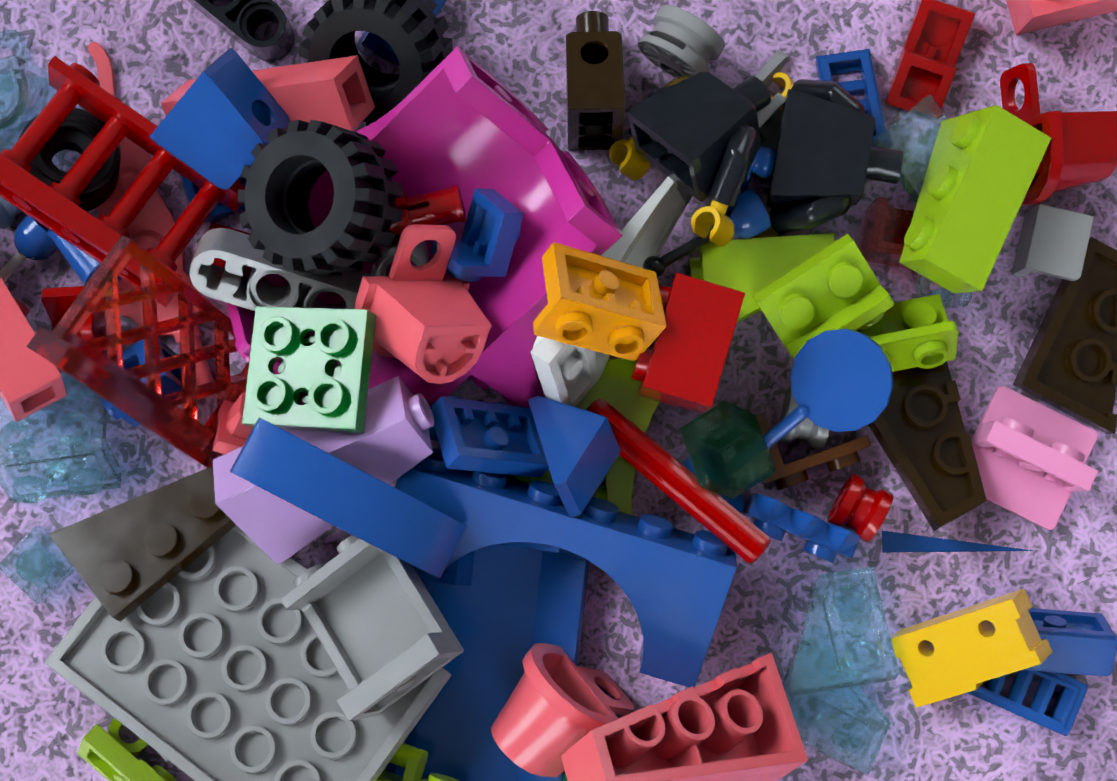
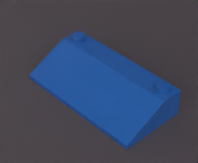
[386,542,590,781]

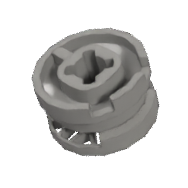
[638,4,726,81]

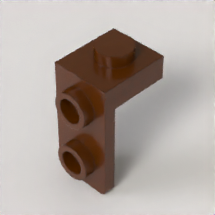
[734,412,871,490]

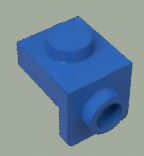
[431,188,524,282]

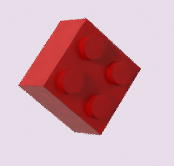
[631,273,745,414]

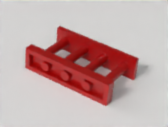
[0,56,245,307]

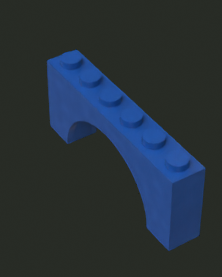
[395,448,737,688]

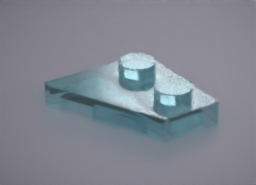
[788,567,900,696]
[782,625,891,775]

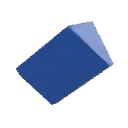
[1023,608,1117,676]

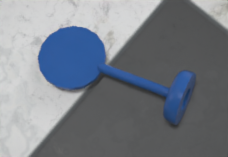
[681,328,894,513]

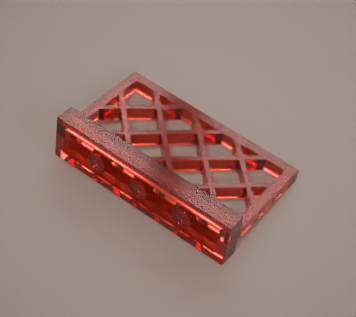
[26,235,249,468]

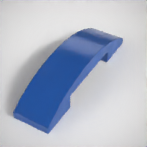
[230,418,467,578]

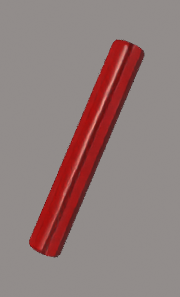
[586,398,771,564]

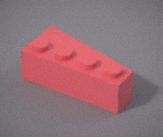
[561,652,808,781]

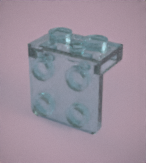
[0,370,122,504]

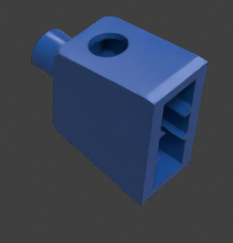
[149,48,290,190]

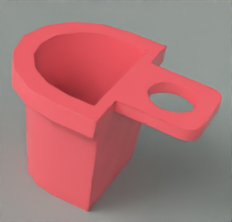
[355,224,491,384]
[491,643,634,778]

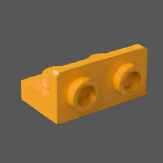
[533,242,667,361]

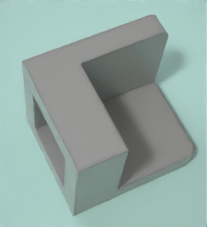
[1012,204,1094,281]

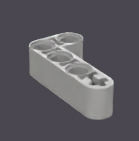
[189,228,430,311]

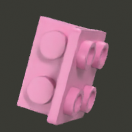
[971,386,1099,530]

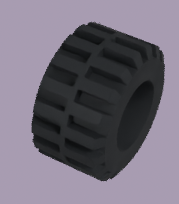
[299,0,453,126]
[237,120,403,276]

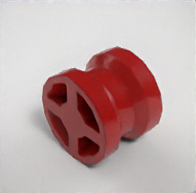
[827,473,894,543]

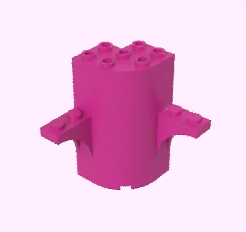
[226,46,623,408]

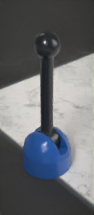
[643,189,771,278]

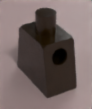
[566,11,625,151]

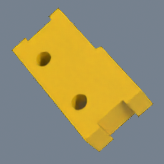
[886,588,1053,708]

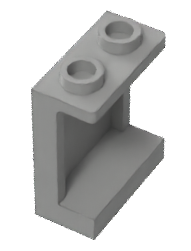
[281,535,464,721]

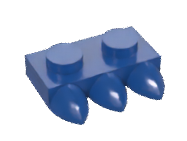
[742,493,861,563]

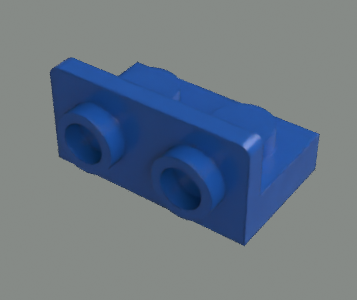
[428,396,549,478]

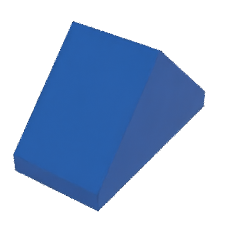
[528,396,621,519]

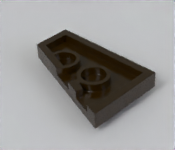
[868,361,987,531]

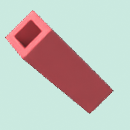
[161,55,375,131]
[0,277,67,422]

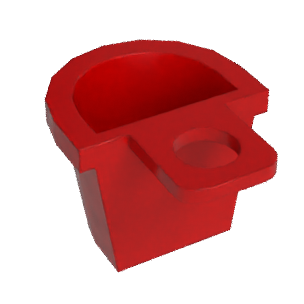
[1000,63,1117,205]

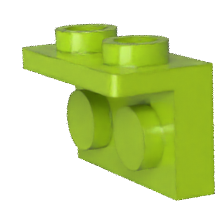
[752,234,895,359]
[856,294,959,372]

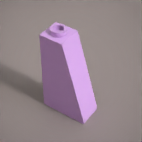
[213,376,434,564]

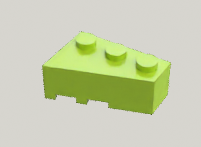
[899,105,1051,294]

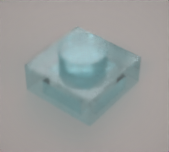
[0,525,75,604]

